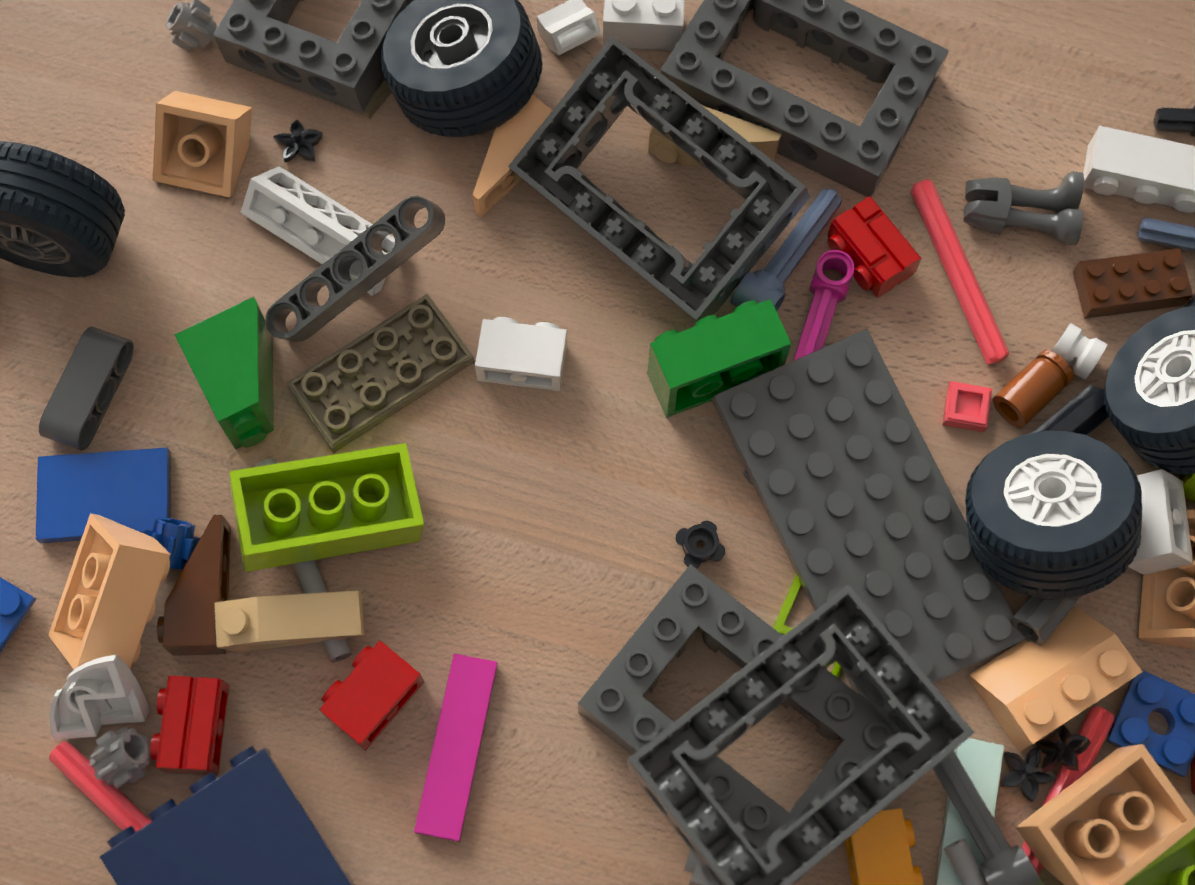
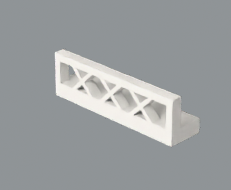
[240,166,395,296]

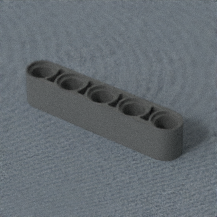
[265,196,445,342]

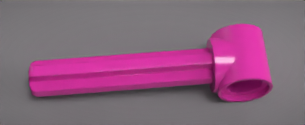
[793,250,854,361]

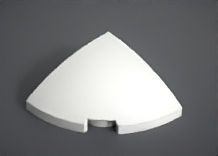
[49,655,150,740]

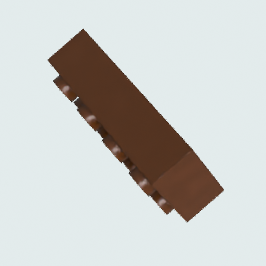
[1073,248,1193,319]

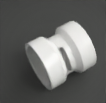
[1052,323,1108,380]

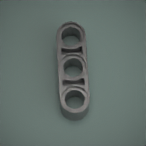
[39,326,134,451]

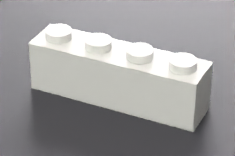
[1083,126,1195,213]

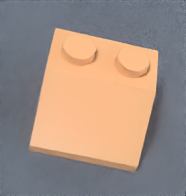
[153,91,252,198]

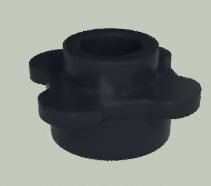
[675,521,725,569]

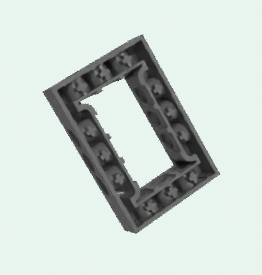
[213,0,414,114]
[660,0,949,197]
[508,36,810,322]
[578,564,896,885]
[626,585,974,885]

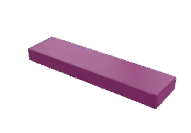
[414,654,498,842]

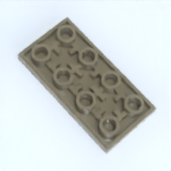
[287,293,475,453]

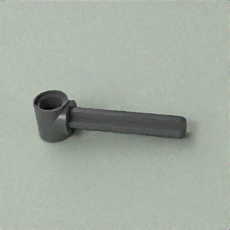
[932,751,1044,885]

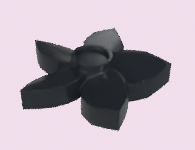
[273,120,323,163]
[1035,724,1091,773]
[1001,747,1056,802]

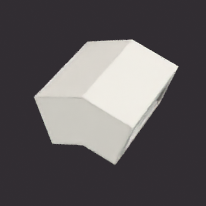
[537,0,602,55]

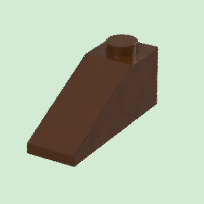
[157,515,231,656]

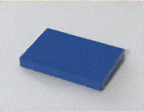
[36,448,171,543]

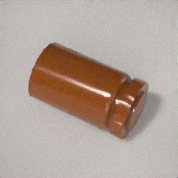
[993,350,1074,428]

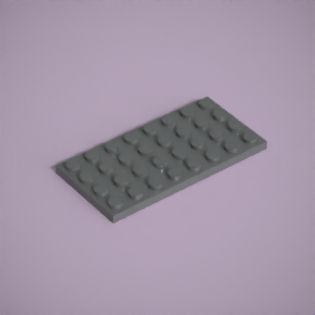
[712,329,1025,705]

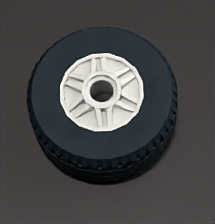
[1104,306,1195,474]
[965,431,1142,599]

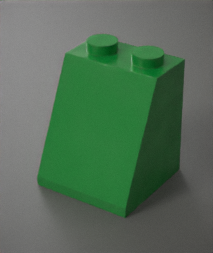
[174,296,274,450]

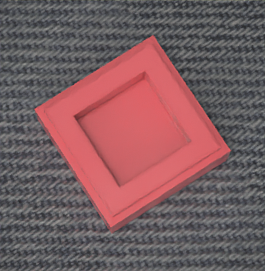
[942,381,992,432]

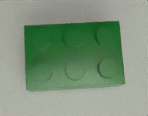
[647,299,791,418]

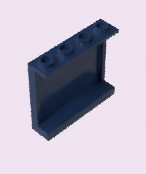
[99,746,355,885]

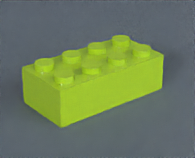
[229,443,424,572]

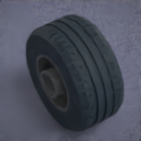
[381,0,543,137]
[0,141,125,277]

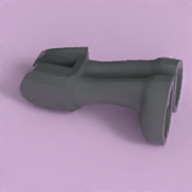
[963,171,1084,245]

